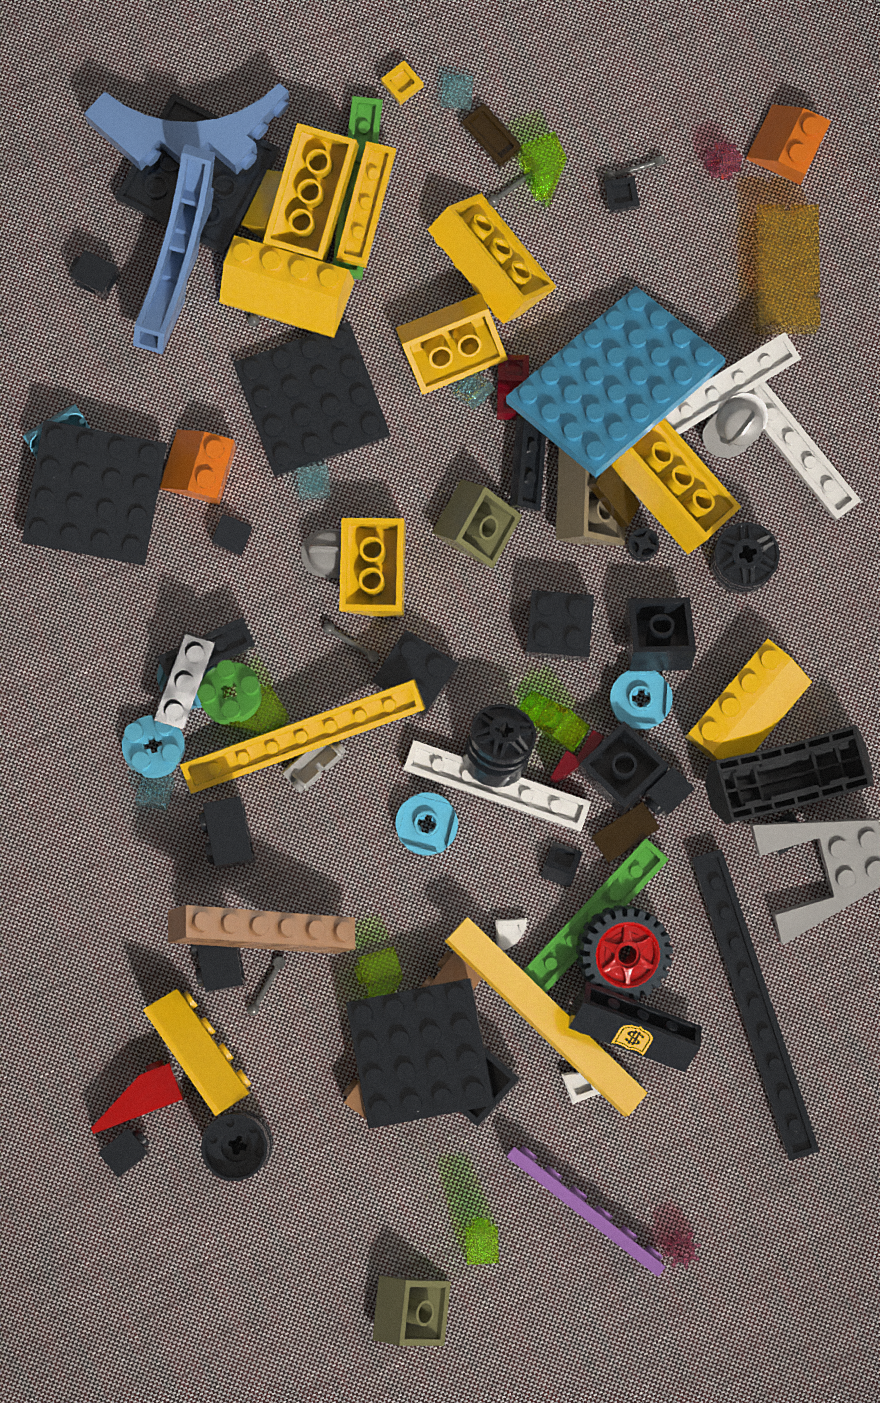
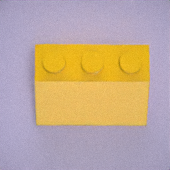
[396,293,508,395]
[339,518,406,617]

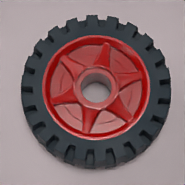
[576,905,673,1000]

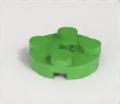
[197,660,262,724]

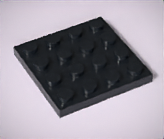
[115,93,281,257]
[233,322,391,478]
[22,420,167,566]
[346,978,495,1129]

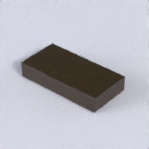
[460,103,523,169]
[588,465,641,527]
[590,802,660,863]

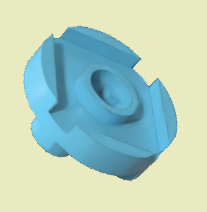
[610,670,673,730]
[122,715,185,778]
[395,792,458,856]

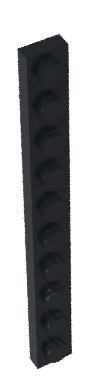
[691,849,820,1161]

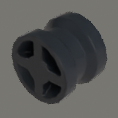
[627,528,659,562]

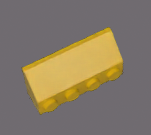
[263,123,359,263]
[427,193,557,324]
[219,235,355,338]
[611,418,741,554]
[685,639,812,761]
[143,988,251,1116]

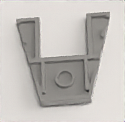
[750,818,880,945]

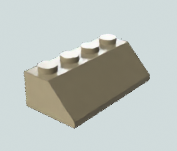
[556,448,627,546]

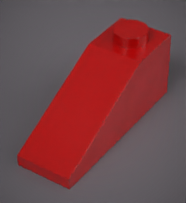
[91,1059,185,1134]

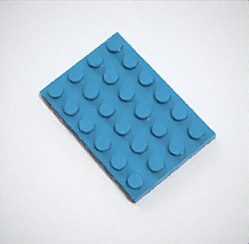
[506,286,726,478]

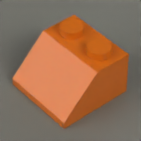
[746,104,831,185]
[160,429,237,505]

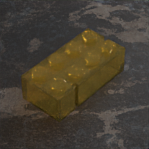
[753,204,821,334]

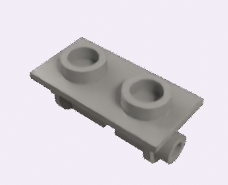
[281,742,346,793]

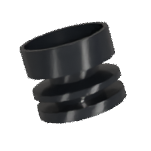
[709,522,780,595]
[462,704,537,788]
[201,1110,274,1182]

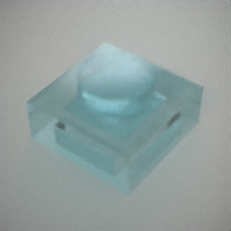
[441,74,474,109]
[452,373,495,410]
[297,465,331,500]
[135,776,175,811]

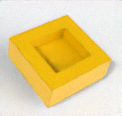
[381,60,424,105]

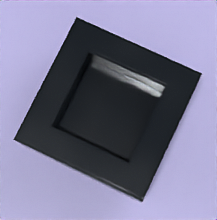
[604,176,640,214]

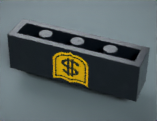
[568,982,702,1072]

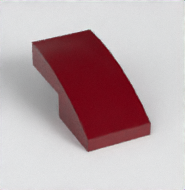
[497,354,529,420]
[550,730,604,784]

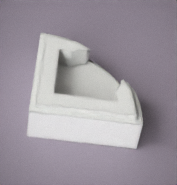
[495,918,527,951]
[561,1072,600,1104]

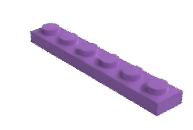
[506,1145,666,1277]

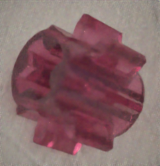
[704,141,743,180]
[662,1229,702,1270]

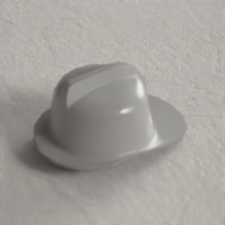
[702,393,768,458]
[301,529,341,579]

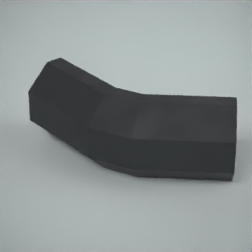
[705,725,874,824]

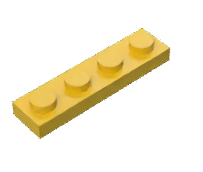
[336,141,396,268]

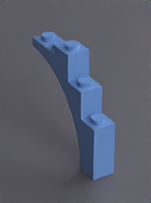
[84,83,290,174]
[133,144,215,354]

